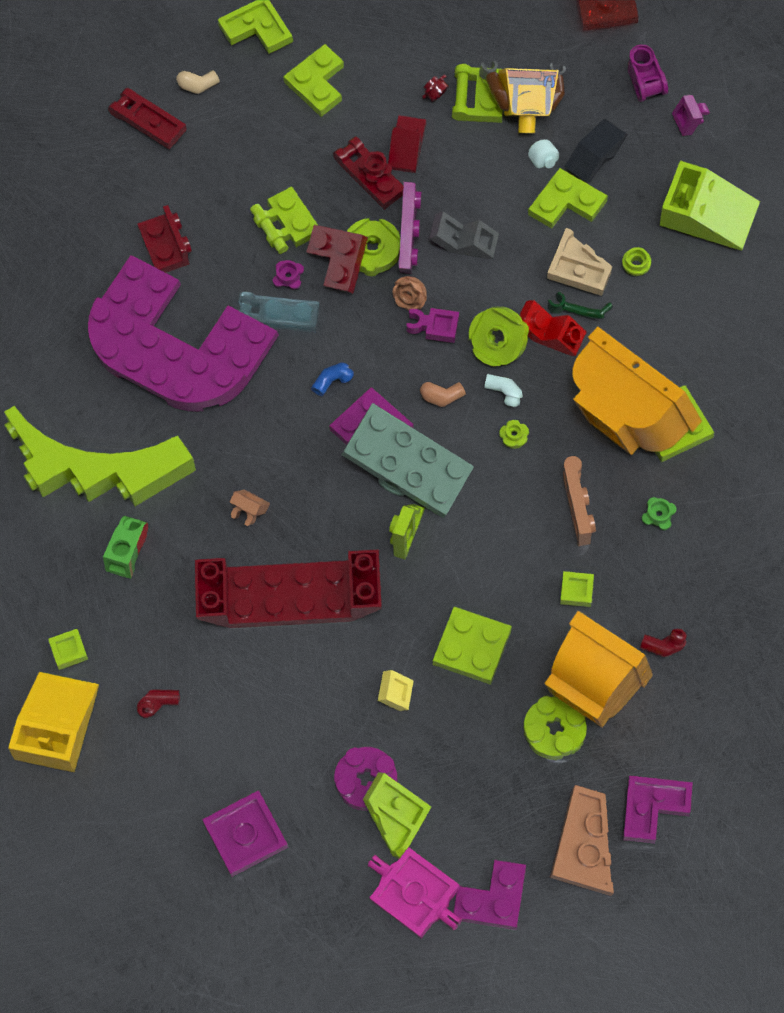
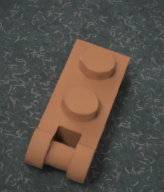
[563,456,596,546]

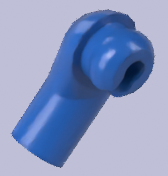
[311,363,354,396]

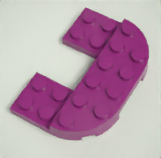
[88,255,279,411]

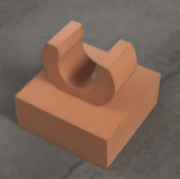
[230,490,270,526]

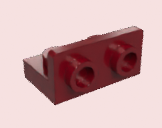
[137,205,192,273]

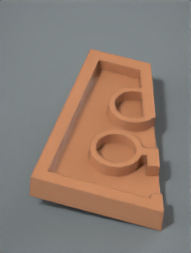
[550,785,614,896]

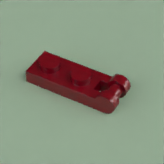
[108,88,187,150]
[333,136,404,210]

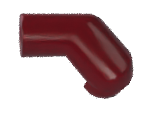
[640,629,687,657]
[137,689,180,718]

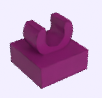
[672,95,710,136]

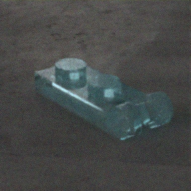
[238,292,320,333]

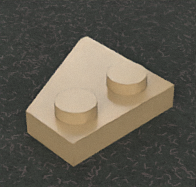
[547,228,612,296]

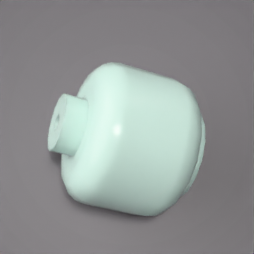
[528,139,559,168]

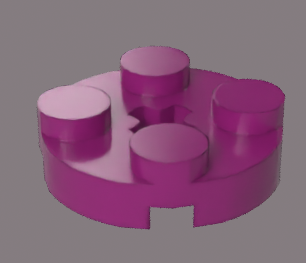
[334,747,398,811]

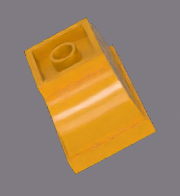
[573,326,702,455]
[545,611,653,728]

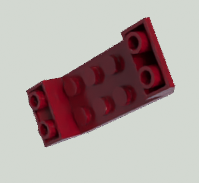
[195,549,382,628]

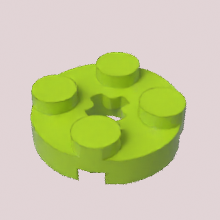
[347,218,400,276]
[469,306,529,366]
[524,696,587,760]

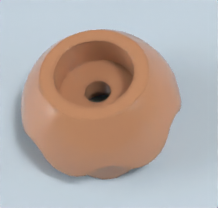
[392,276,427,310]

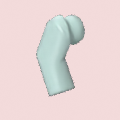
[485,374,523,407]

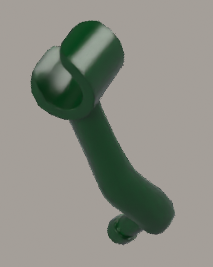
[548,292,613,319]

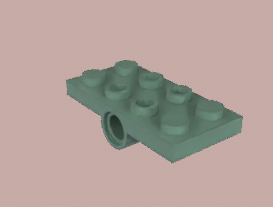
[341,403,474,518]

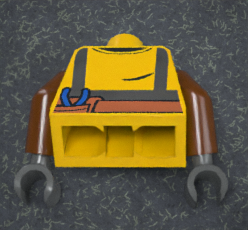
[479,61,566,133]

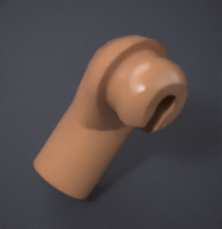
[420,382,466,407]

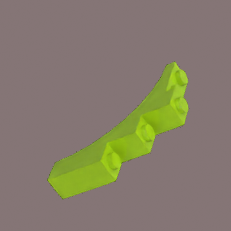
[4,406,196,506]

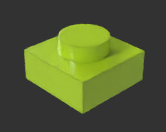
[560,571,594,607]
[48,629,88,670]

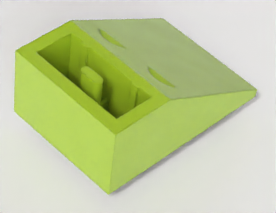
[660,161,760,251]

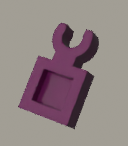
[406,308,459,343]

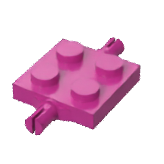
[368,847,462,939]

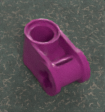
[627,44,668,102]

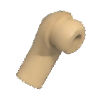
[176,70,220,94]

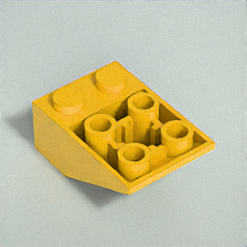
[8,672,99,772]

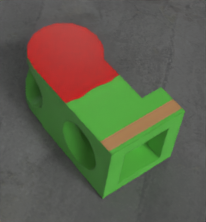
[103,516,148,579]

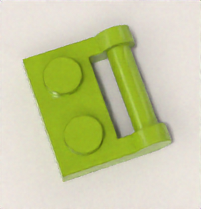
[452,64,503,123]

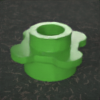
[642,497,676,530]

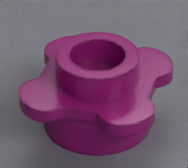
[273,260,304,290]

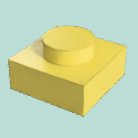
[378,670,414,711]

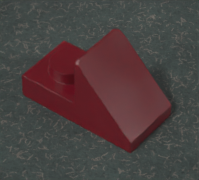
[388,115,426,173]

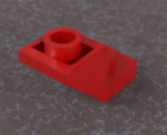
[519,300,587,356]

